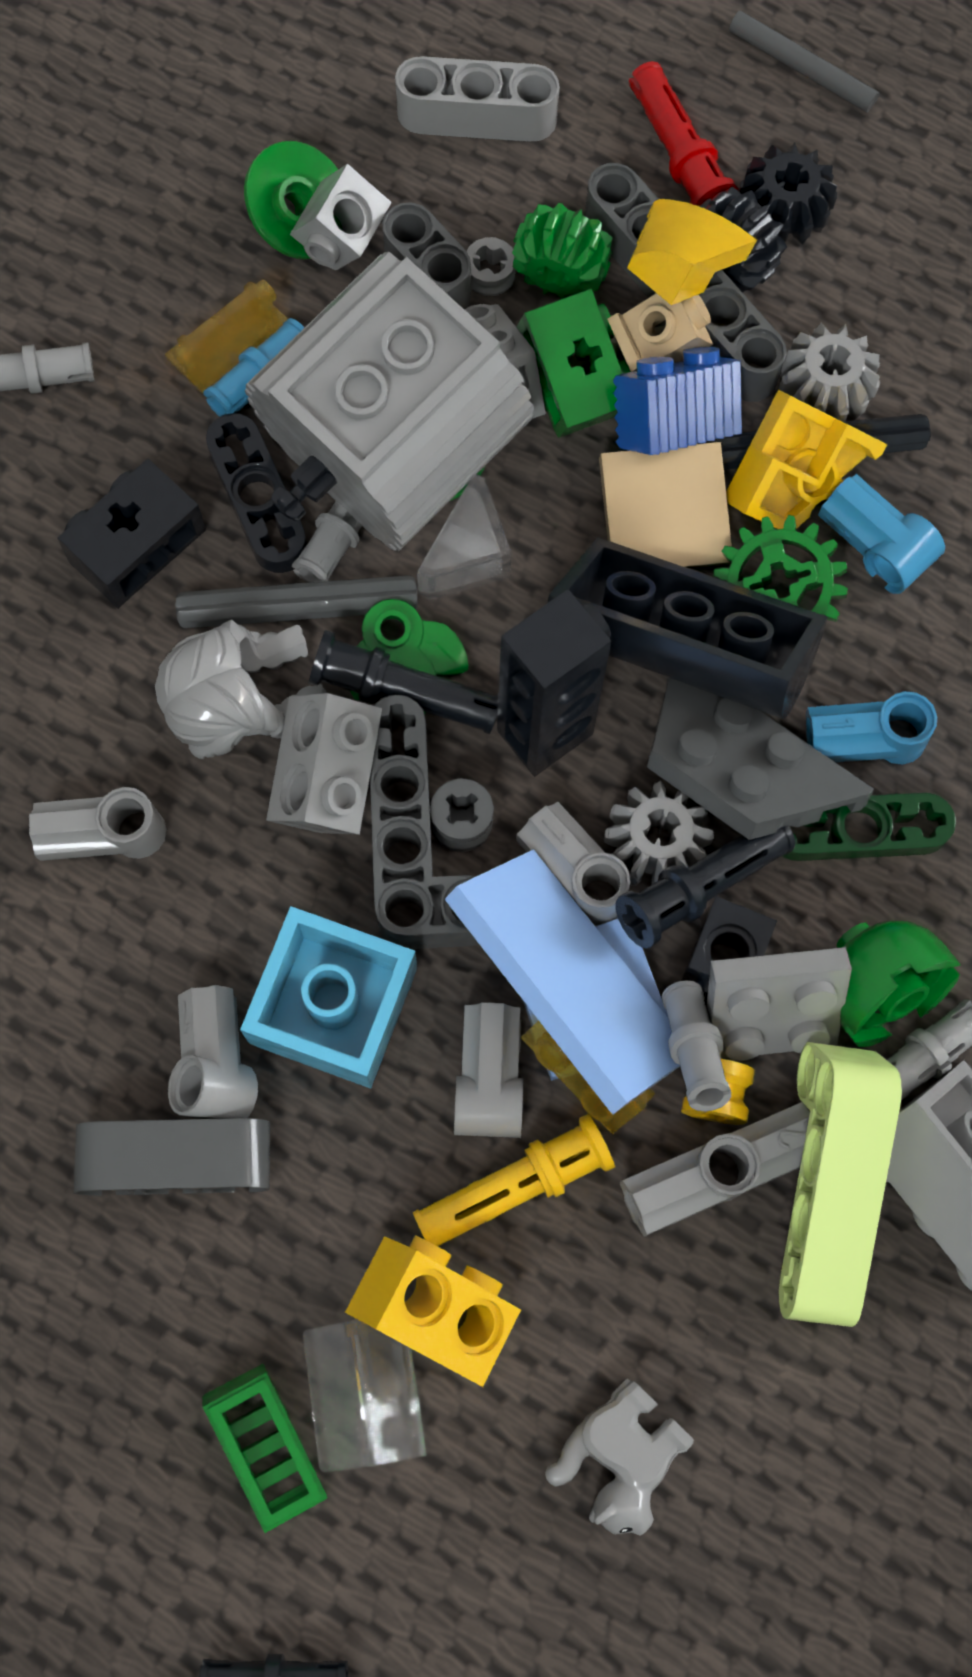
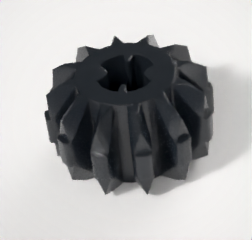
[739,142,837,245]
[699,187,787,293]

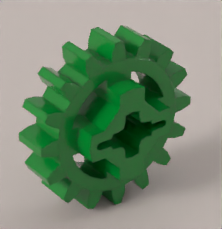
[714,515,848,622]

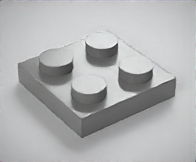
[706,947,852,1061]

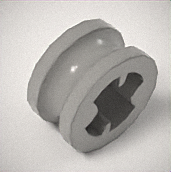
[466,237,515,296]

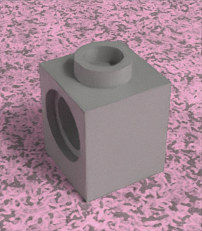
[290,164,392,270]

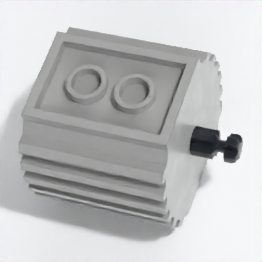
[245,252,534,551]

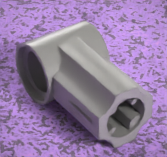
[29,787,167,861]
[516,802,631,926]
[168,985,258,1119]
[454,1002,523,1138]

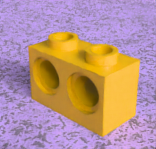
[345,1235,521,1387]

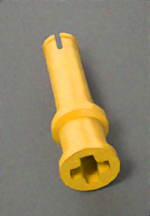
[413,1114,615,1246]

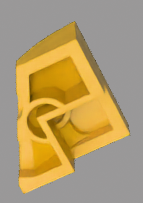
[627,199,757,305]
[726,390,887,529]

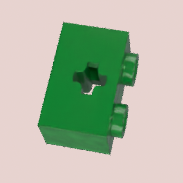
[516,289,631,438]

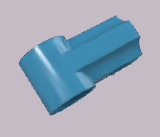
[818,474,945,594]
[805,691,937,765]

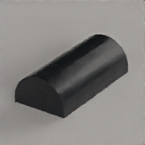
[548,537,828,719]

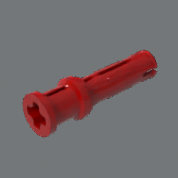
[628,61,739,206]

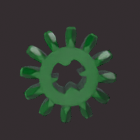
[512,203,613,299]

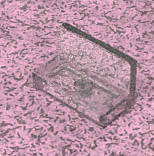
[303,1320,427,1472]

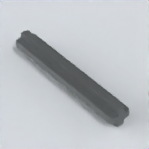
[175,575,418,628]

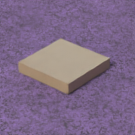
[599,442,732,569]

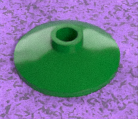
[244,141,343,259]

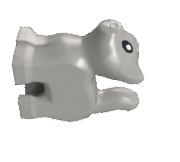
[545,1378,694,1536]

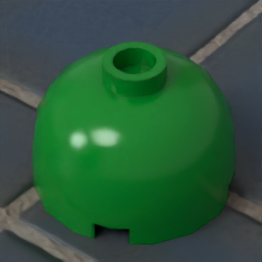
[836,921,961,1047]

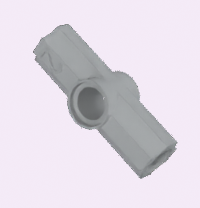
[620,1102,810,1237]

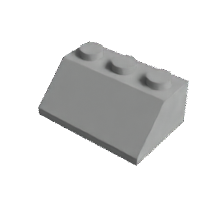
[886,1060,972,1291]

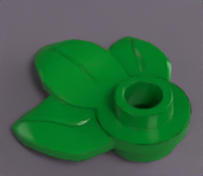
[350,599,468,715]

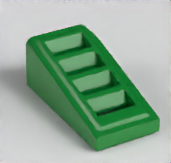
[202,1363,328,1533]

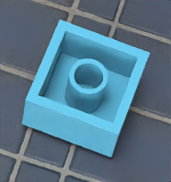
[240,906,417,1089]

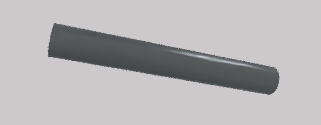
[729,10,880,113]

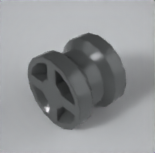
[430,778,494,852]

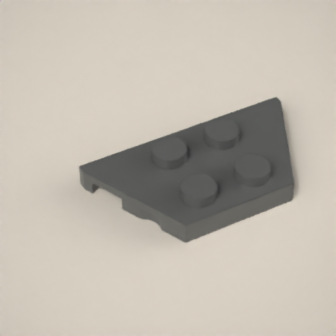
[647,677,874,840]

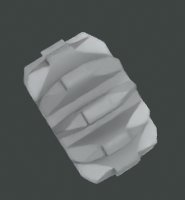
[779,322,880,422]
[604,781,714,886]

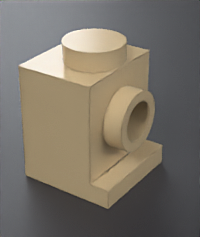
[607,293,713,372]

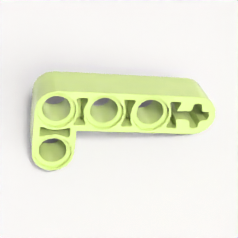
[779,1042,902,1327]

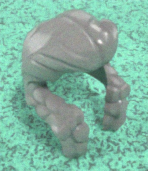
[155,619,327,760]

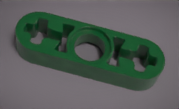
[782,793,956,861]

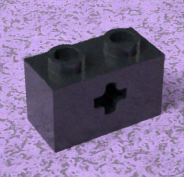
[57,459,206,609]

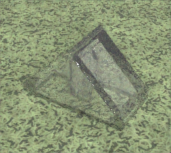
[417,474,512,601]

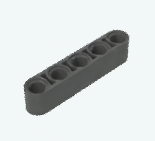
[585,163,787,402]

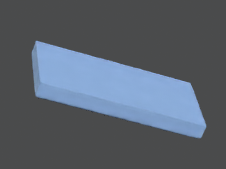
[445,849,680,1114]

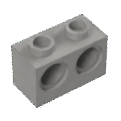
[266,693,382,835]

